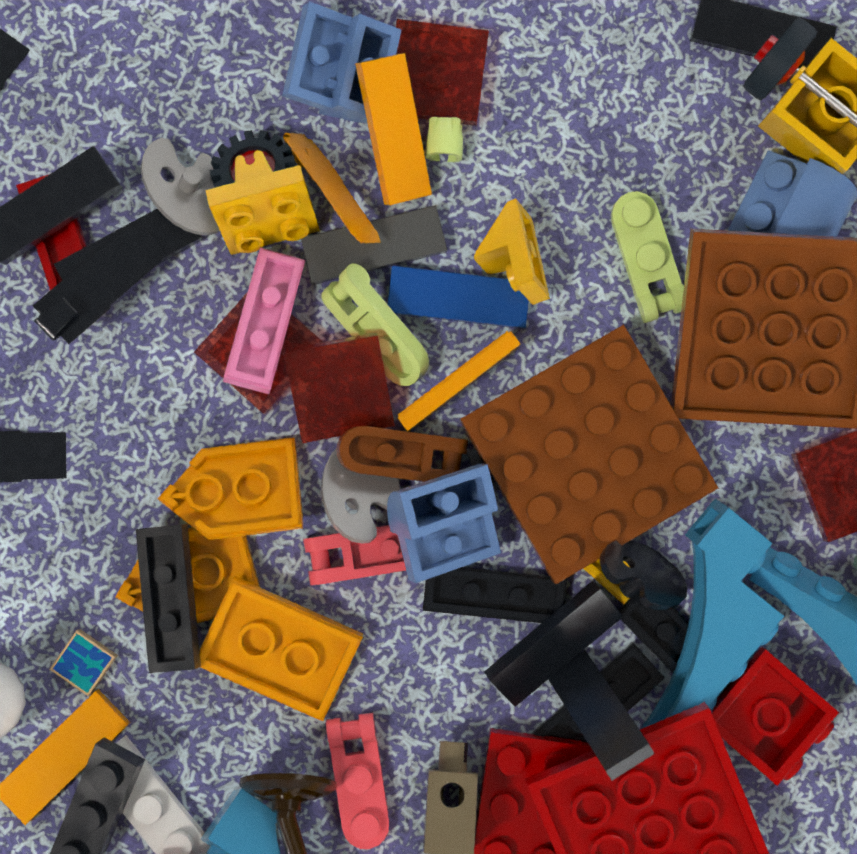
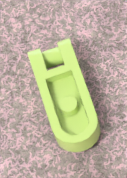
[611,191,684,323]
[321,263,429,386]

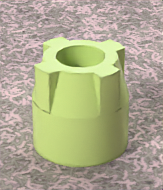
[425,117,463,162]

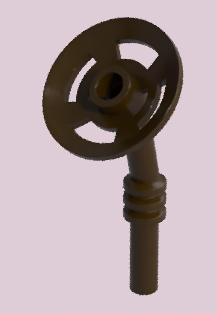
[239,773,336,854]

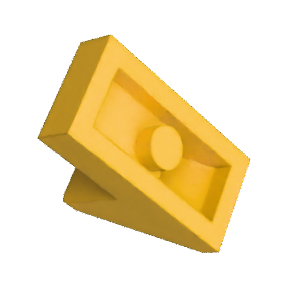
[474,198,550,305]

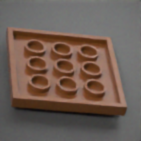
[671,228,857,429]
[459,324,719,584]

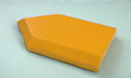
[157,437,303,540]
[115,527,260,623]

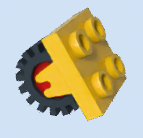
[205,130,320,255]

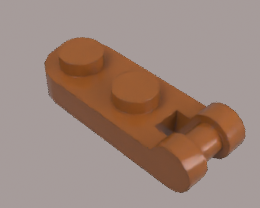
[336,426,468,482]

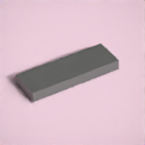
[301,205,447,285]

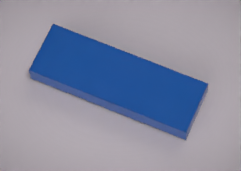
[387,266,529,329]

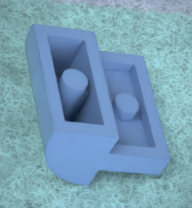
[282,1,401,123]
[728,150,857,237]
[387,463,501,583]

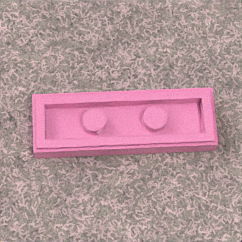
[223,247,306,394]

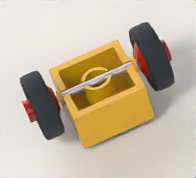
[743,17,857,174]

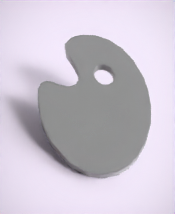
[141,138,220,235]
[321,449,400,544]

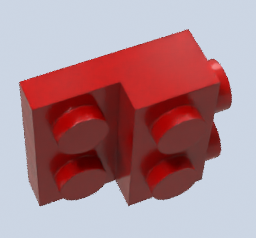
[711,647,839,786]

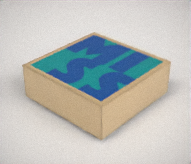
[49,629,118,696]

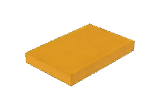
[200,576,363,721]

